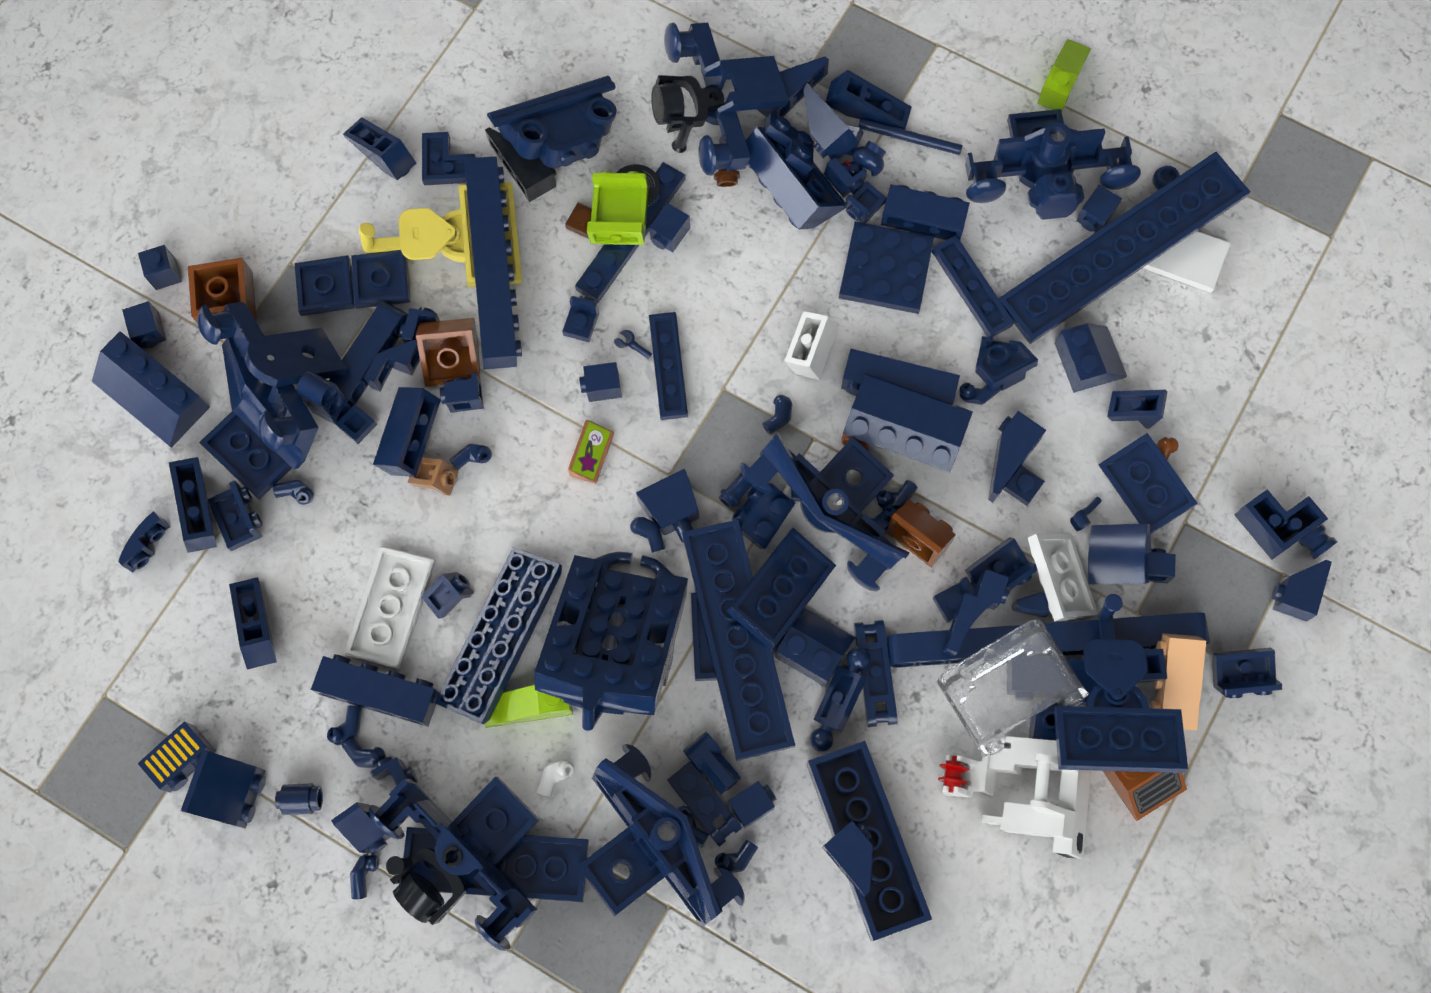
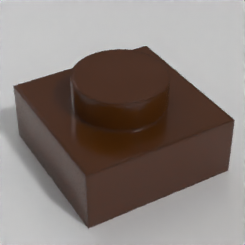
[565,203,592,239]

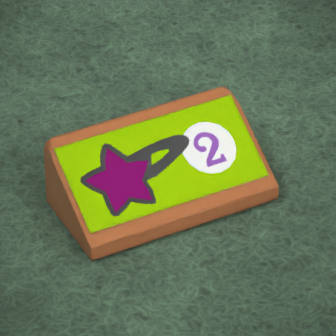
[568,420,614,484]

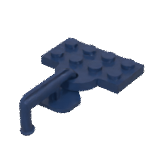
[1054,594,1188,773]

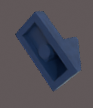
[1107,389,1168,429]

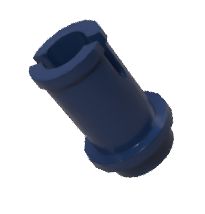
[719,473,752,509]

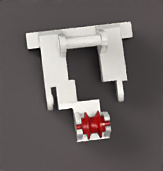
[938,735,1091,859]

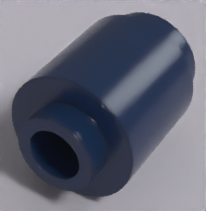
[275,783,323,815]

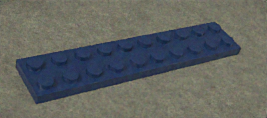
[998,152,1251,344]

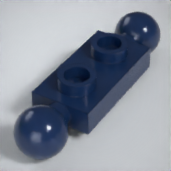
[810,647,870,752]

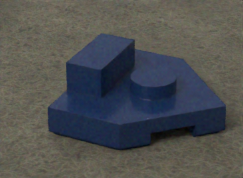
[975,336,1038,391]

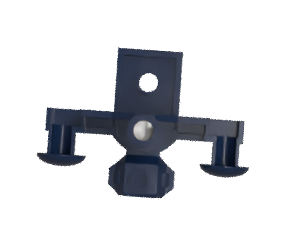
[965,109,1141,220]

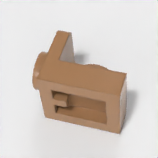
[408,457,458,496]

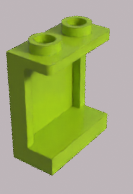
[587,171,649,245]

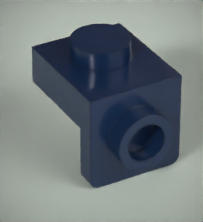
[845,181,887,223]
[400,307,440,343]
[370,756,418,786]

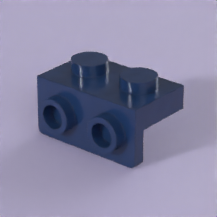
[207,480,263,551]
[732,483,796,549]
[965,537,1038,594]
[1212,647,1282,698]

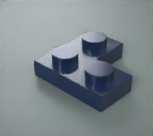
[764,112,814,175]
[422,132,476,185]

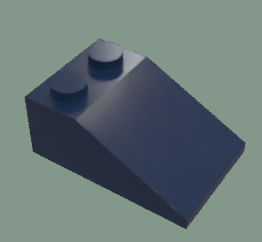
[181,750,266,829]

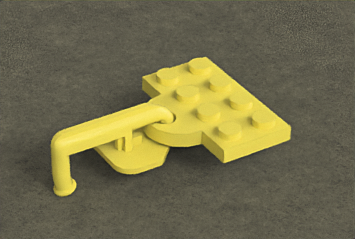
[359,182,522,287]

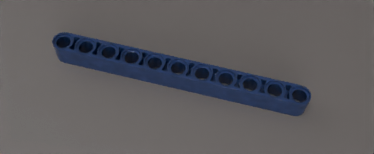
[887,612,1210,668]

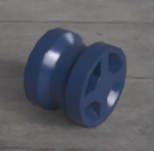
[1298,524,1338,559]

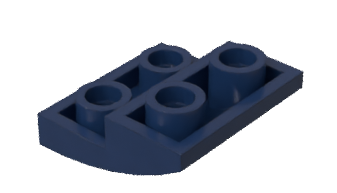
[1088,523,1152,584]

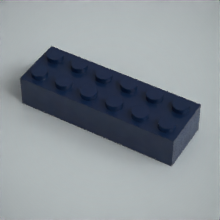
[807,741,932,941]

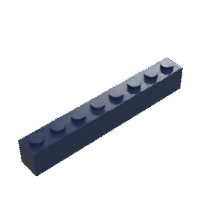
[464,156,522,370]

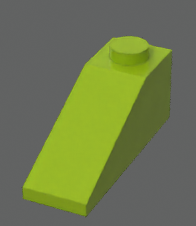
[1037,39,1091,111]
[484,685,573,728]

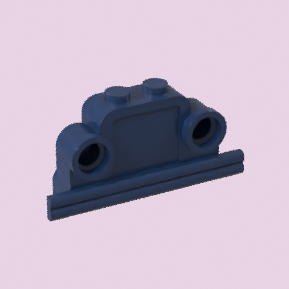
[487,75,617,168]

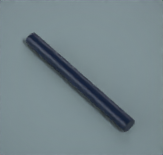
[858,118,963,155]

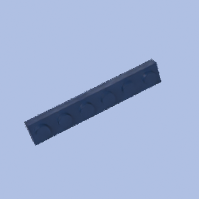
[575,162,686,303]

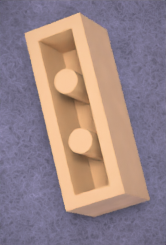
[1150,633,1206,730]

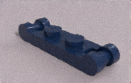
[854,620,898,727]

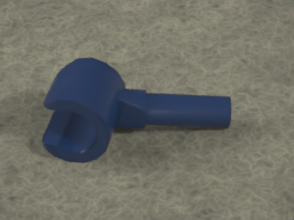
[614,330,652,359]
[1070,497,1102,532]

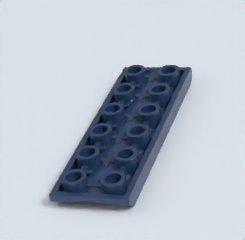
[434,547,562,725]

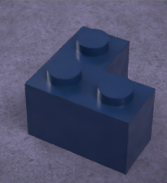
[1234,489,1328,560]

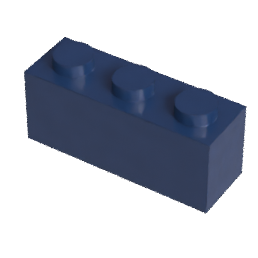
[881,184,970,240]
[373,387,441,477]
[168,457,217,553]

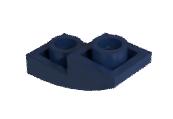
[118,511,170,573]

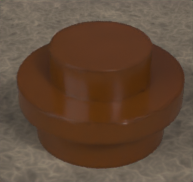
[713,169,740,187]

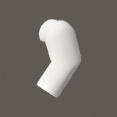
[536,759,574,798]

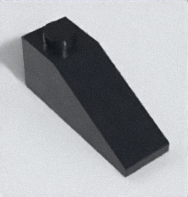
[485,127,557,202]

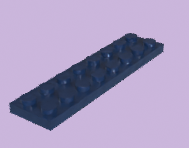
[682,520,795,761]

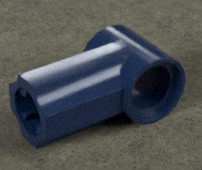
[683,732,741,795]

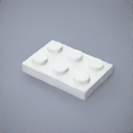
[1028,533,1098,621]

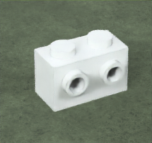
[784,311,838,380]

